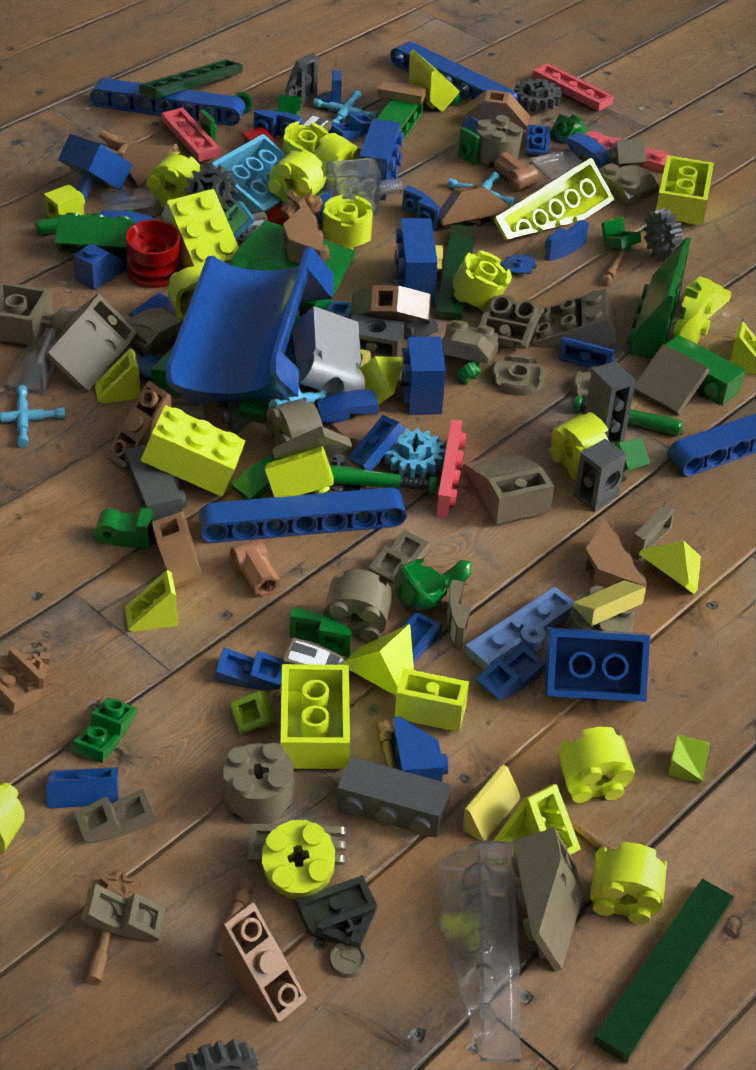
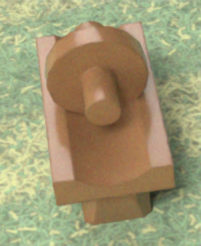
[280,189,323,231]

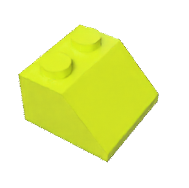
[408,49,460,112]

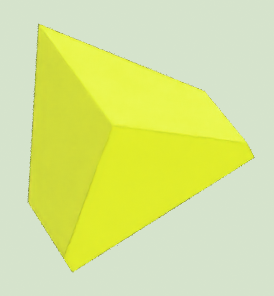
[730,322,756,375]
[94,348,141,404]
[359,356,403,404]
[639,541,701,594]
[124,570,178,632]
[343,624,414,695]
[492,784,581,855]

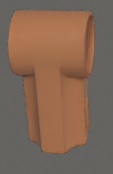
[494,152,539,191]
[230,539,280,597]

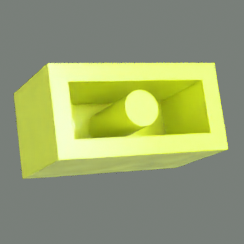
[265,446,334,497]
[395,668,469,732]

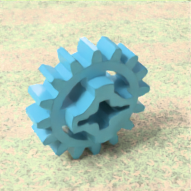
[384,428,446,478]

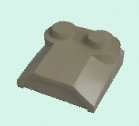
[600,164,659,207]
[441,320,499,364]

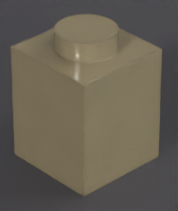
[609,138,647,168]

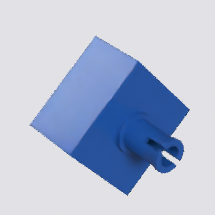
[58,134,133,201]

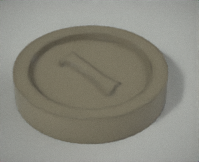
[330,943,368,978]

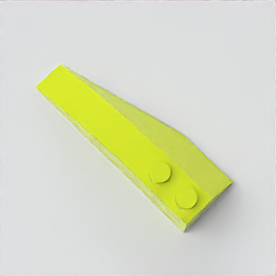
[493,158,614,240]

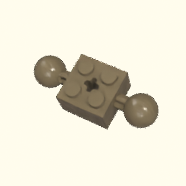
[0,281,78,346]

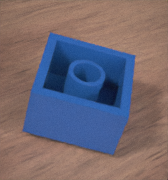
[401,337,446,415]

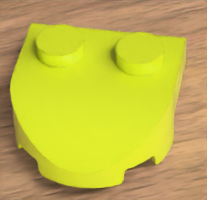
[673,285,715,344]

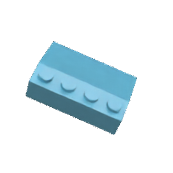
[207,134,287,213]

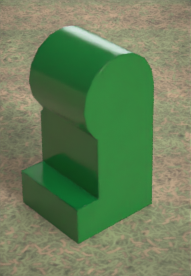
[94,508,154,549]

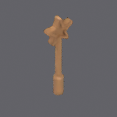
[86,866,141,985]

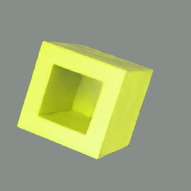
[44,184,85,218]

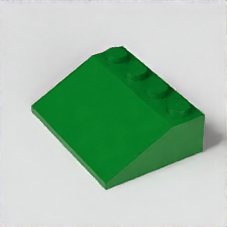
[229,220,355,313]
[627,237,691,359]

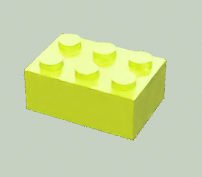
[656,155,714,225]
[162,189,239,269]
[140,405,246,497]
[280,664,350,769]

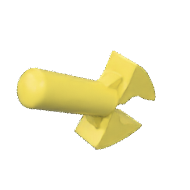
[435,245,443,273]

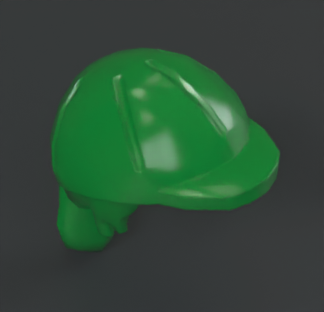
[394,558,472,611]

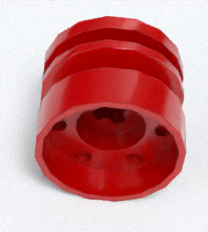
[126,219,180,288]

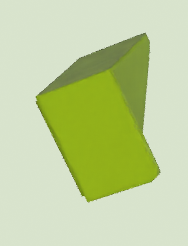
[230,691,277,734]
[668,735,710,783]

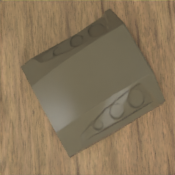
[479,295,544,349]
[126,307,183,356]

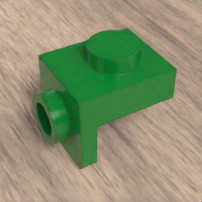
[274,94,301,116]
[550,114,590,144]
[601,217,642,251]

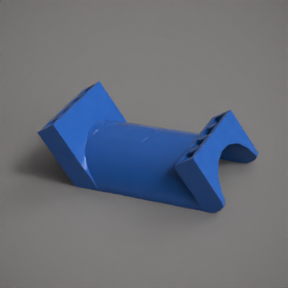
[166,247,334,404]

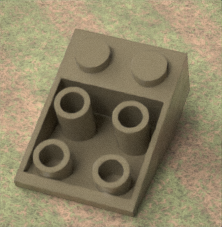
[532,288,618,349]
[45,293,137,393]
[463,452,554,524]
[511,827,583,971]

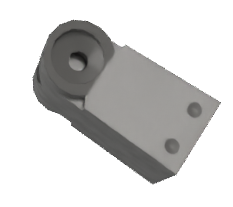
[292,306,365,395]

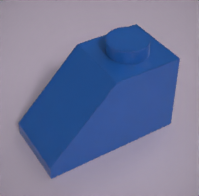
[73,244,127,290]
[392,717,448,782]

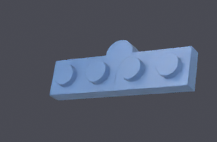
[464,587,574,670]

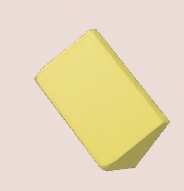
[572,580,646,626]
[463,764,520,842]

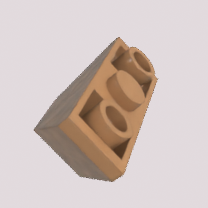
[460,90,530,131]
[439,185,510,228]
[283,205,329,264]
[350,285,431,321]
[105,381,172,469]
[152,511,203,588]
[582,521,646,589]
[221,902,308,1022]

